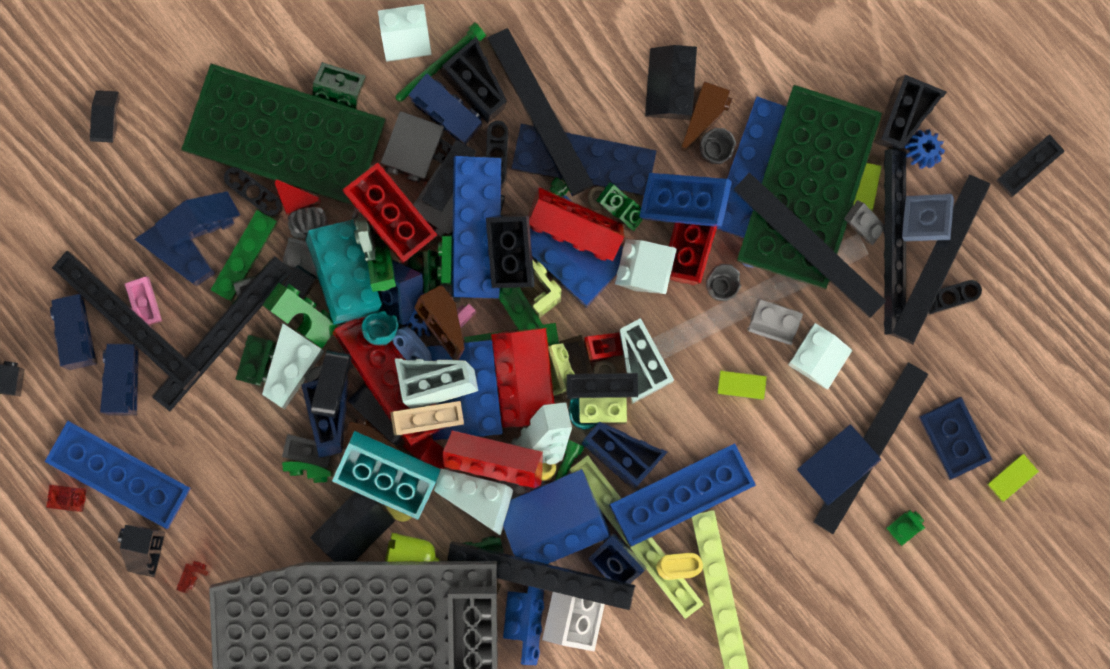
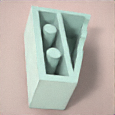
[619,318,674,404]
[262,324,324,409]
[395,359,478,409]

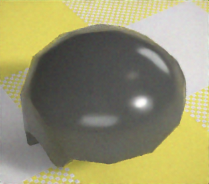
[699,128,736,164]
[706,264,741,301]

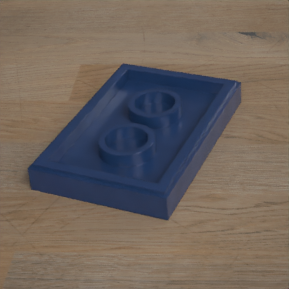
[919,396,993,480]
[797,424,881,505]

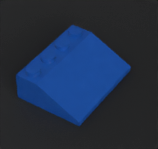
[530,195,623,308]
[427,339,503,440]
[503,469,610,564]

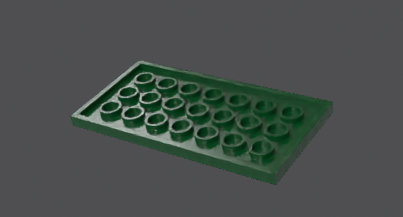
[181,63,386,206]
[737,85,882,290]

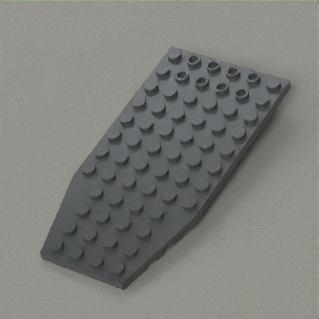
[209,561,498,669]

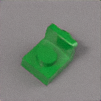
[886,510,925,546]

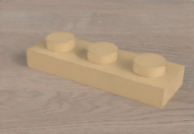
[390,401,464,436]

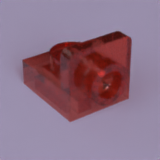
[46,484,86,512]
[176,560,211,593]

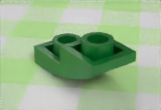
[596,183,643,231]
[282,462,333,483]

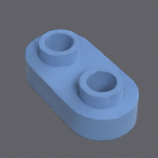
[393,327,432,361]

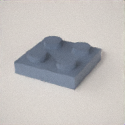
[902,194,954,241]

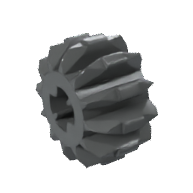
[288,207,328,239]

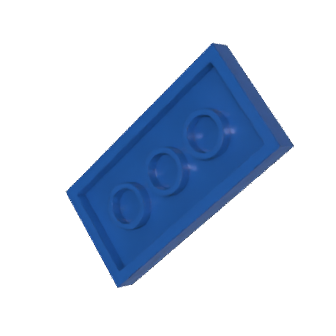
[639,173,732,227]

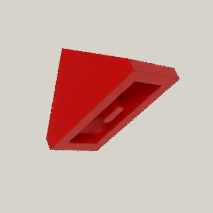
[275,179,321,216]
[584,332,623,363]
[402,437,445,469]

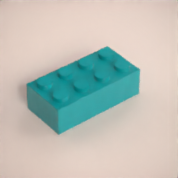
[306,219,382,325]
[332,431,441,520]

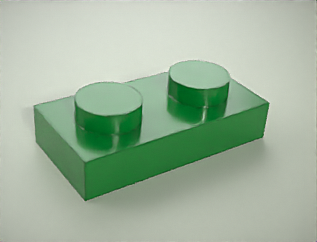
[437,236,452,286]

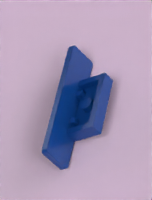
[503,586,544,665]

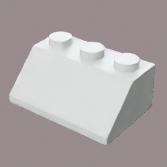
[542,592,605,651]

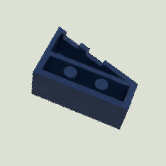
[409,73,482,145]
[155,191,241,248]
[134,225,216,287]
[50,294,97,370]
[100,344,139,416]
[301,376,349,458]

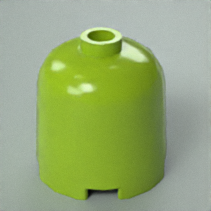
[385,533,439,562]

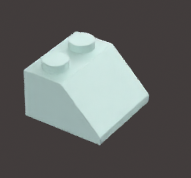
[378,4,432,62]
[615,239,677,294]
[788,323,852,390]

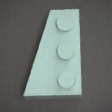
[511,403,572,464]
[434,469,513,535]

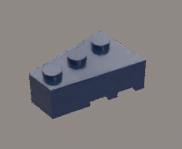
[581,422,668,491]

